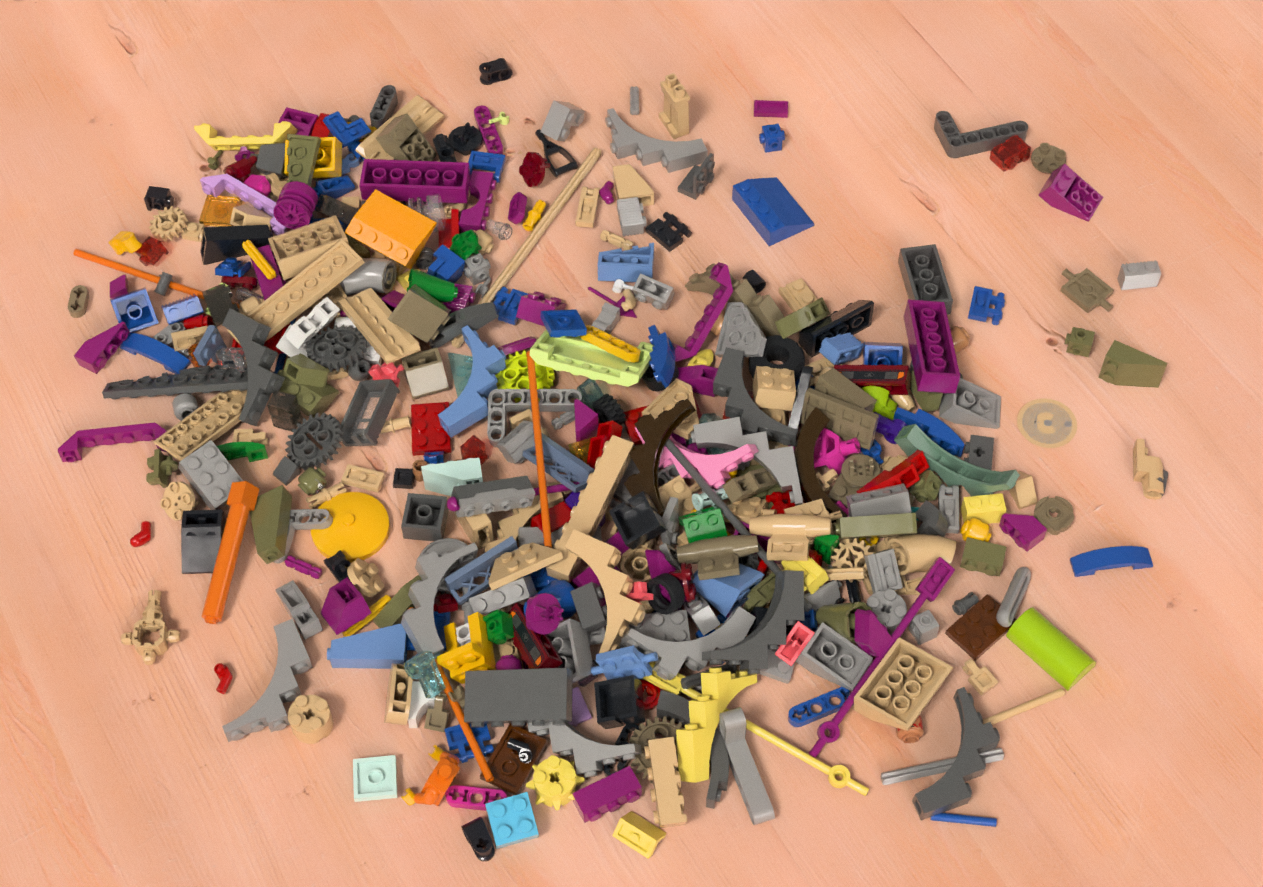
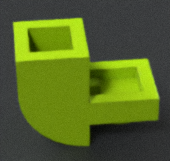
[861,386,897,420]

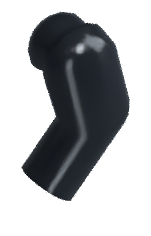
[507,738,533,763]

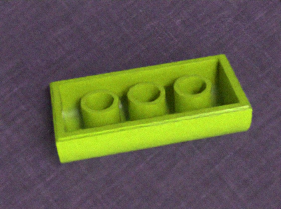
[1006,607,1096,691]

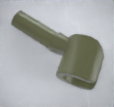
[207,150,223,170]

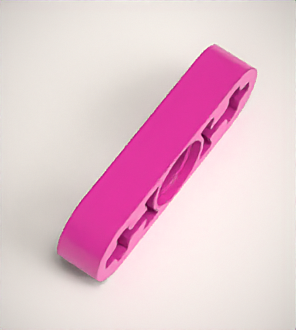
[445,785,507,811]

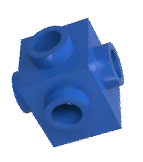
[759,124,785,153]

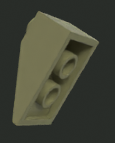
[1098,340,1168,388]

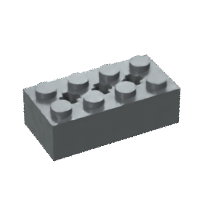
[898,244,953,315]

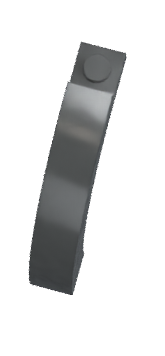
[656,690,729,809]

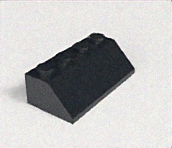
[798,300,874,358]

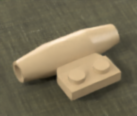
[749,514,832,561]

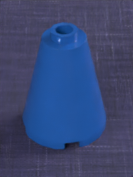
[523,580,577,620]

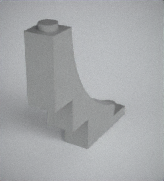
[691,417,803,506]

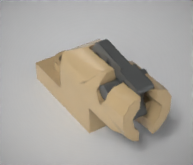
[1133,439,1168,500]

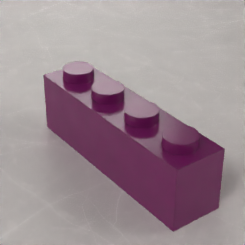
[250,245,286,301]

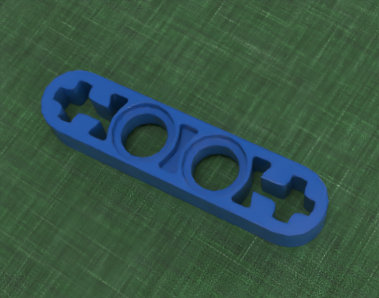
[788,684,857,727]

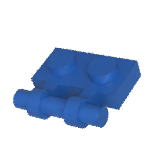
[968,286,1005,325]
[493,287,528,325]
[444,724,494,763]

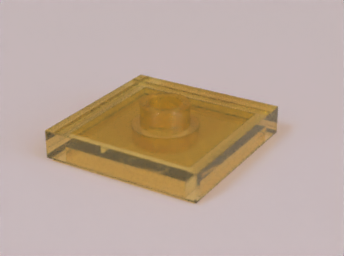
[199,195,243,227]

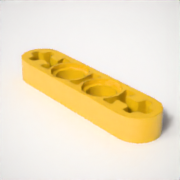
[580,325,641,363]

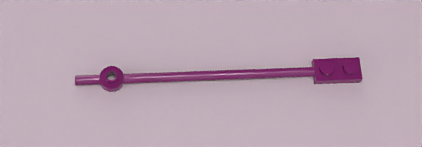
[808,557,955,758]

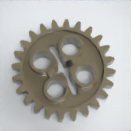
[629,716,682,783]

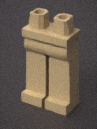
[659,73,690,139]

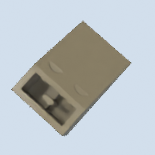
[376,113,437,161]

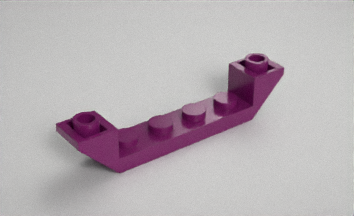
[673,262,733,362]
[58,422,167,462]

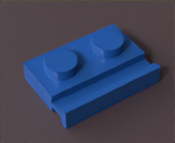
[215,258,251,277]

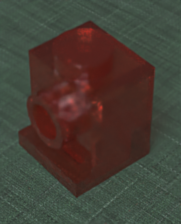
[135,236,169,266]
[460,435,489,465]

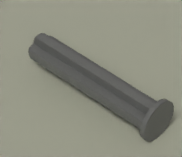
[680,661,737,689]

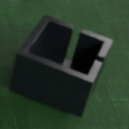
[609,491,667,550]
[594,675,645,729]

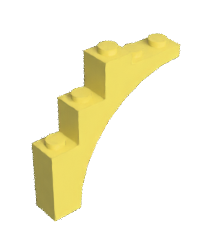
[676,667,757,783]

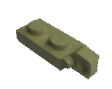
[742,572,776,612]

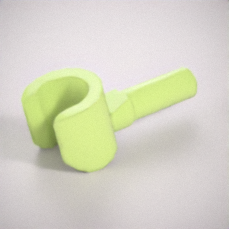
[489,112,509,125]

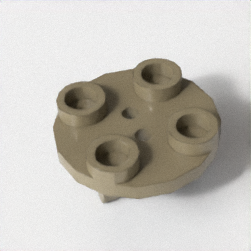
[841,454,880,488]

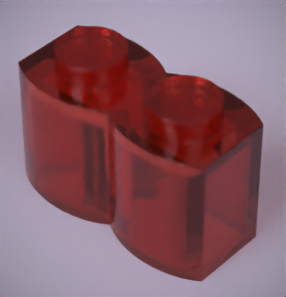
[990,135,1031,172]

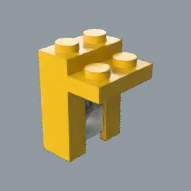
[437,612,496,684]

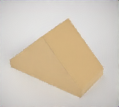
[1009,471,1037,510]

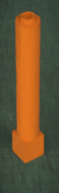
[201,481,259,624]

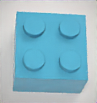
[485,792,539,849]

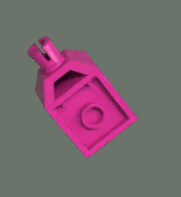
[788,428,860,476]

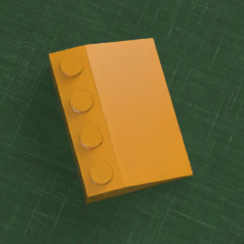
[345,189,437,270]

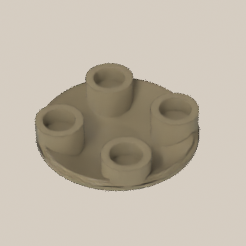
[1031,143,1066,173]

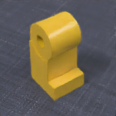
[108,231,142,255]

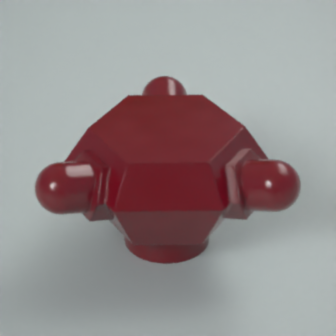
[223,155,257,183]

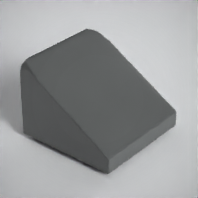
[273,456,300,485]

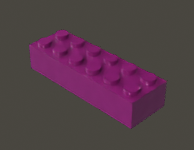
[359,159,471,203]
[903,299,960,393]

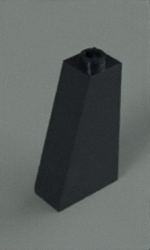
[200,225,273,265]

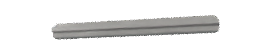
[881,748,1004,785]

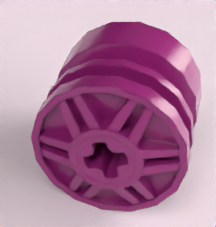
[274,181,318,229]

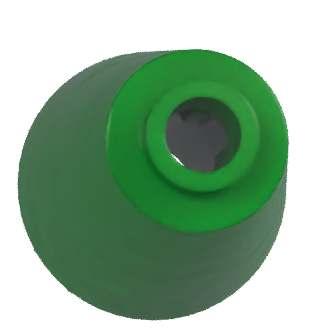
[407,269,458,303]

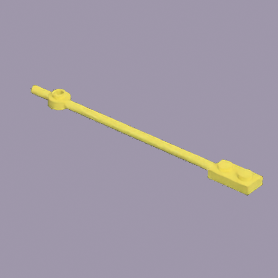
[643,662,869,796]

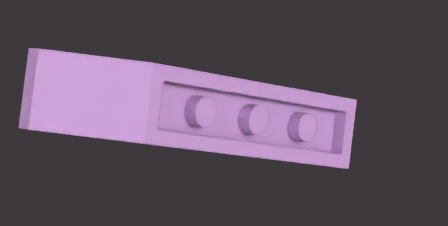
[200,174,287,236]

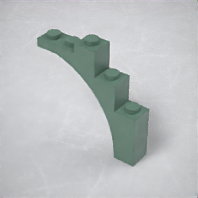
[894,424,1020,496]

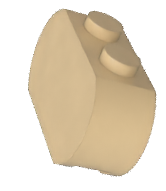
[384,663,414,725]

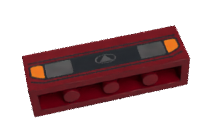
[834,364,912,395]
[508,602,562,669]

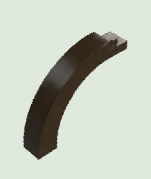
[794,407,848,523]

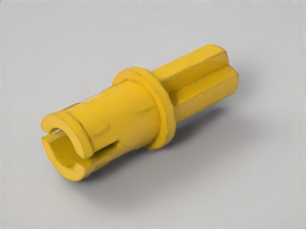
[522,200,546,231]

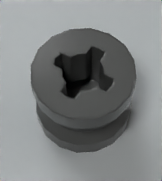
[416,247,434,270]

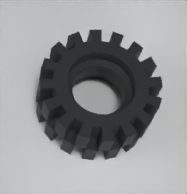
[592,394,626,425]

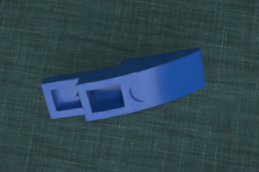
[648,324,676,388]
[894,407,965,458]

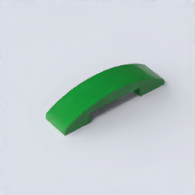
[217,442,268,463]

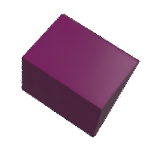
[574,399,598,450]

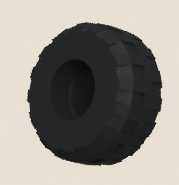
[749,335,805,382]

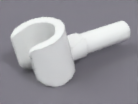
[612,279,634,293]

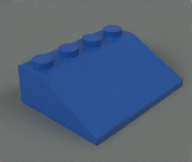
[732,177,814,246]

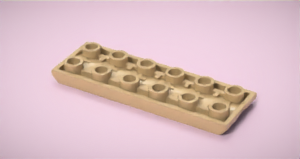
[355,95,445,160]
[337,288,420,364]
[154,390,247,461]

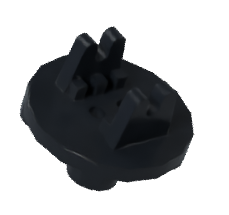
[448,122,483,156]

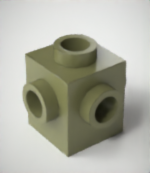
[1064,327,1095,357]
[909,470,942,503]

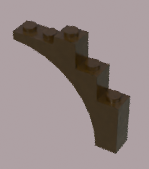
[624,398,696,518]

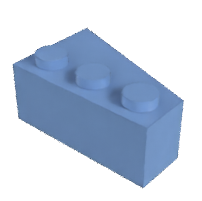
[598,243,654,282]

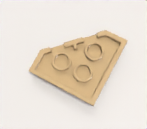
[642,378,699,440]

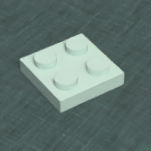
[353,755,398,802]

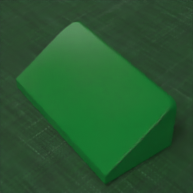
[814,535,840,565]

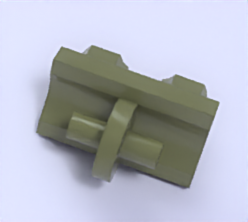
[146,448,178,488]

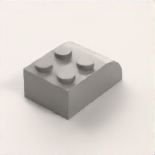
[547,618,593,683]

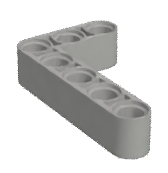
[487,389,583,448]
[719,707,775,825]

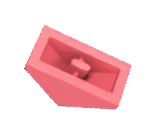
[775,621,815,666]

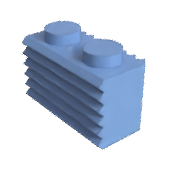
[819,333,864,365]

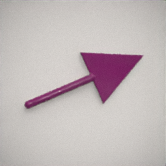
[588,287,637,318]

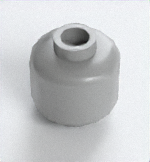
[172,393,199,421]

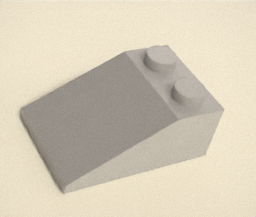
[939,378,1001,429]
[796,622,873,691]

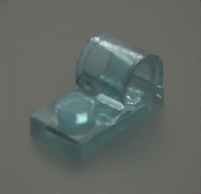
[404,651,446,699]

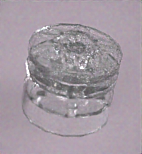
[408,193,446,232]

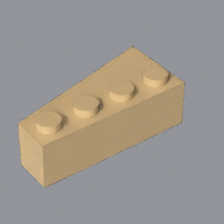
[644,737,687,829]

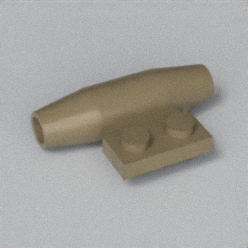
[677,535,759,581]

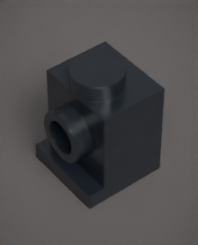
[144,186,174,211]

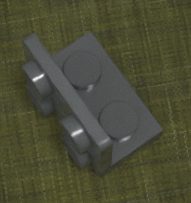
[678,153,715,200]

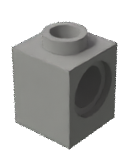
[909,610,940,645]

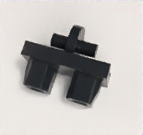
[323,550,352,583]

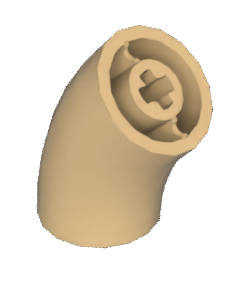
[886,534,956,575]

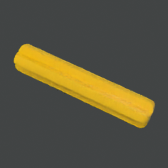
[242,240,277,280]
[342,595,391,637]

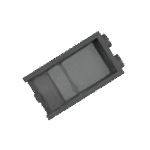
[341,379,400,446]

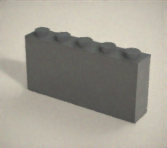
[464,668,573,728]

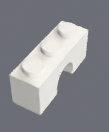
[285,297,340,349]

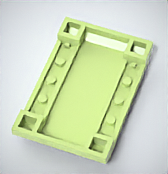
[530,329,653,387]

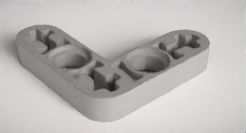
[273,509,333,564]

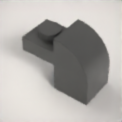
[916,500,948,537]

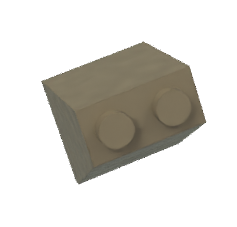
[388,284,451,343]

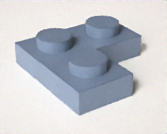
[193,325,228,366]

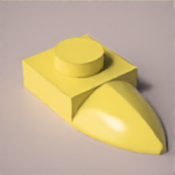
[688,349,714,367]

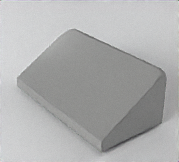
[804,580,841,613]

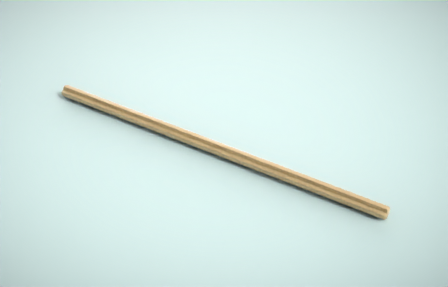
[451,147,601,348]

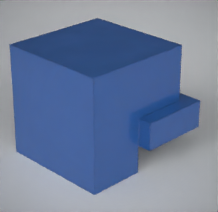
[427,244,465,283]

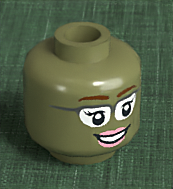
[298,467,327,496]

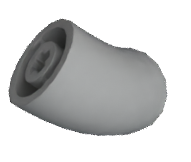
[340,258,397,296]

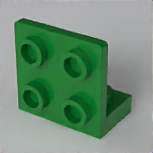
[678,506,728,544]

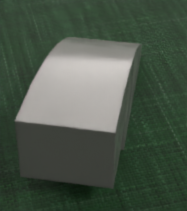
[275,580,323,639]

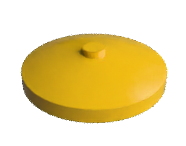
[310,492,390,563]

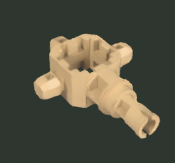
[121,590,180,665]

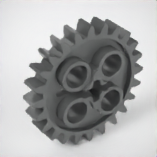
[306,324,368,372]
[285,412,344,470]

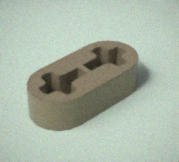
[68,285,89,318]

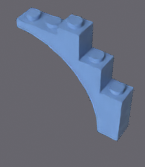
[438,325,506,438]

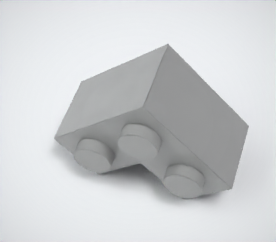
[540,100,585,141]

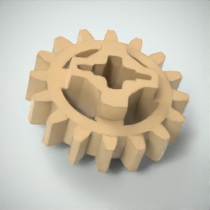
[149,206,188,242]
[831,538,874,583]

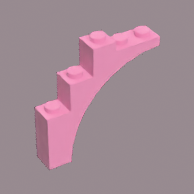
[635,418,758,489]

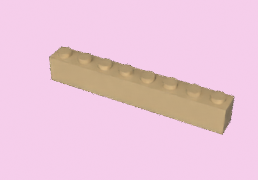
[546,435,634,583]

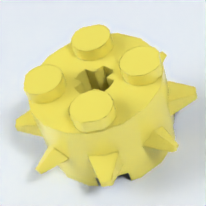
[526,755,585,811]

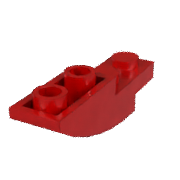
[856,450,929,494]

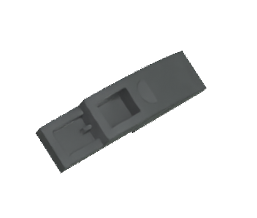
[429,302,499,349]

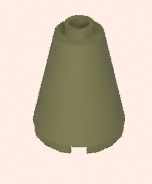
[816,602,872,643]

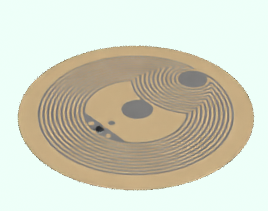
[1017,399,1077,448]

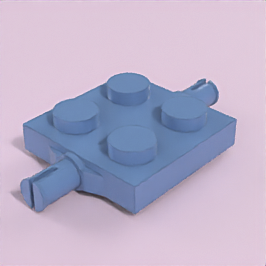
[591,645,658,679]

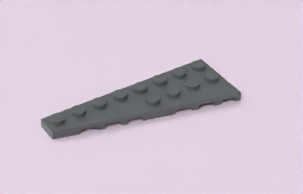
[102,359,248,400]

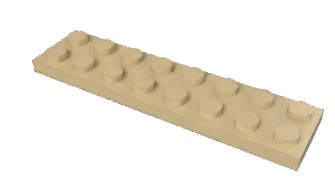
[227,239,365,346]

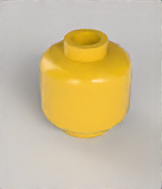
[960,518,991,542]

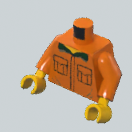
[401,745,460,806]

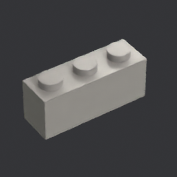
[846,483,911,517]
[469,576,537,615]

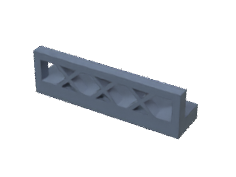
[522,433,594,493]
[444,536,518,605]

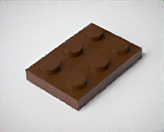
[945,594,1017,661]
[480,723,548,795]

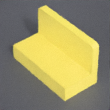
[612,811,666,859]

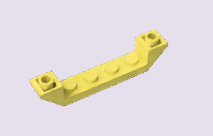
[194,121,297,151]

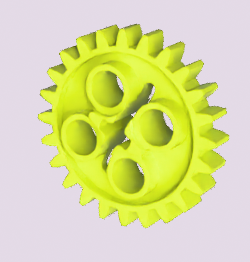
[495,350,555,403]

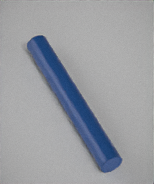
[930,813,997,827]

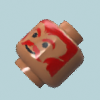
[896,715,924,743]

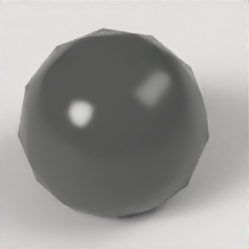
[348,358,371,381]

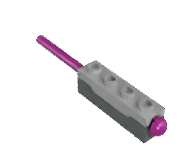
[447,476,579,518]

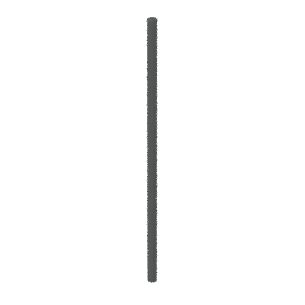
[665,439,813,612]

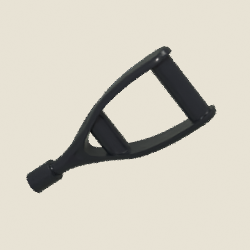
[535,129,578,177]

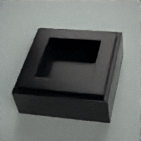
[393,468,414,489]

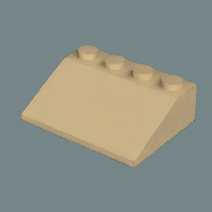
[268,215,349,280]
[854,637,953,731]

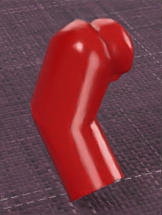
[130,521,151,547]
[214,663,233,694]

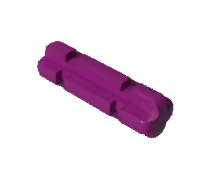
[285,555,322,579]

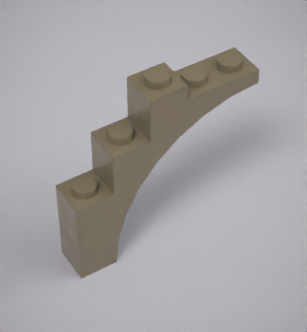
[685,263,784,337]

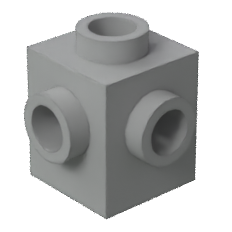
[463,253,491,285]

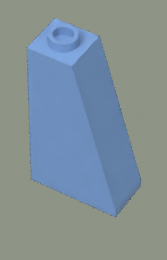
[327,624,408,669]

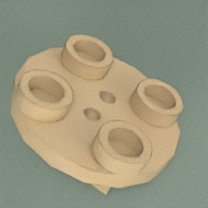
[160,482,199,521]

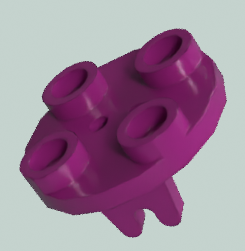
[525,593,564,635]

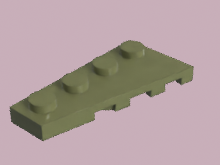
[287,134,321,186]

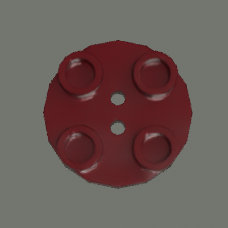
[519,152,551,187]
[669,562,696,603]

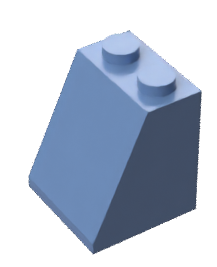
[692,563,764,618]

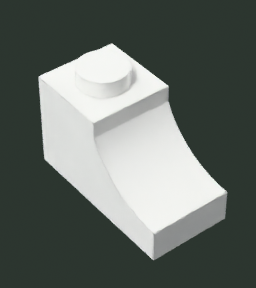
[408,681,441,728]

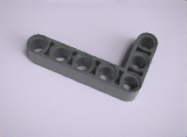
[934,111,1028,158]

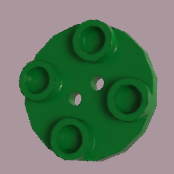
[450,230,482,260]

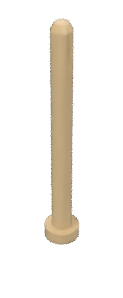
[982,689,1065,725]

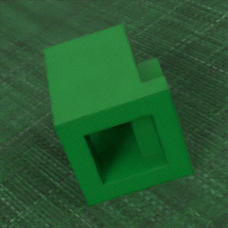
[483,609,514,645]

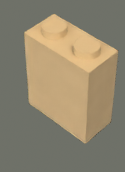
[455,512,494,550]

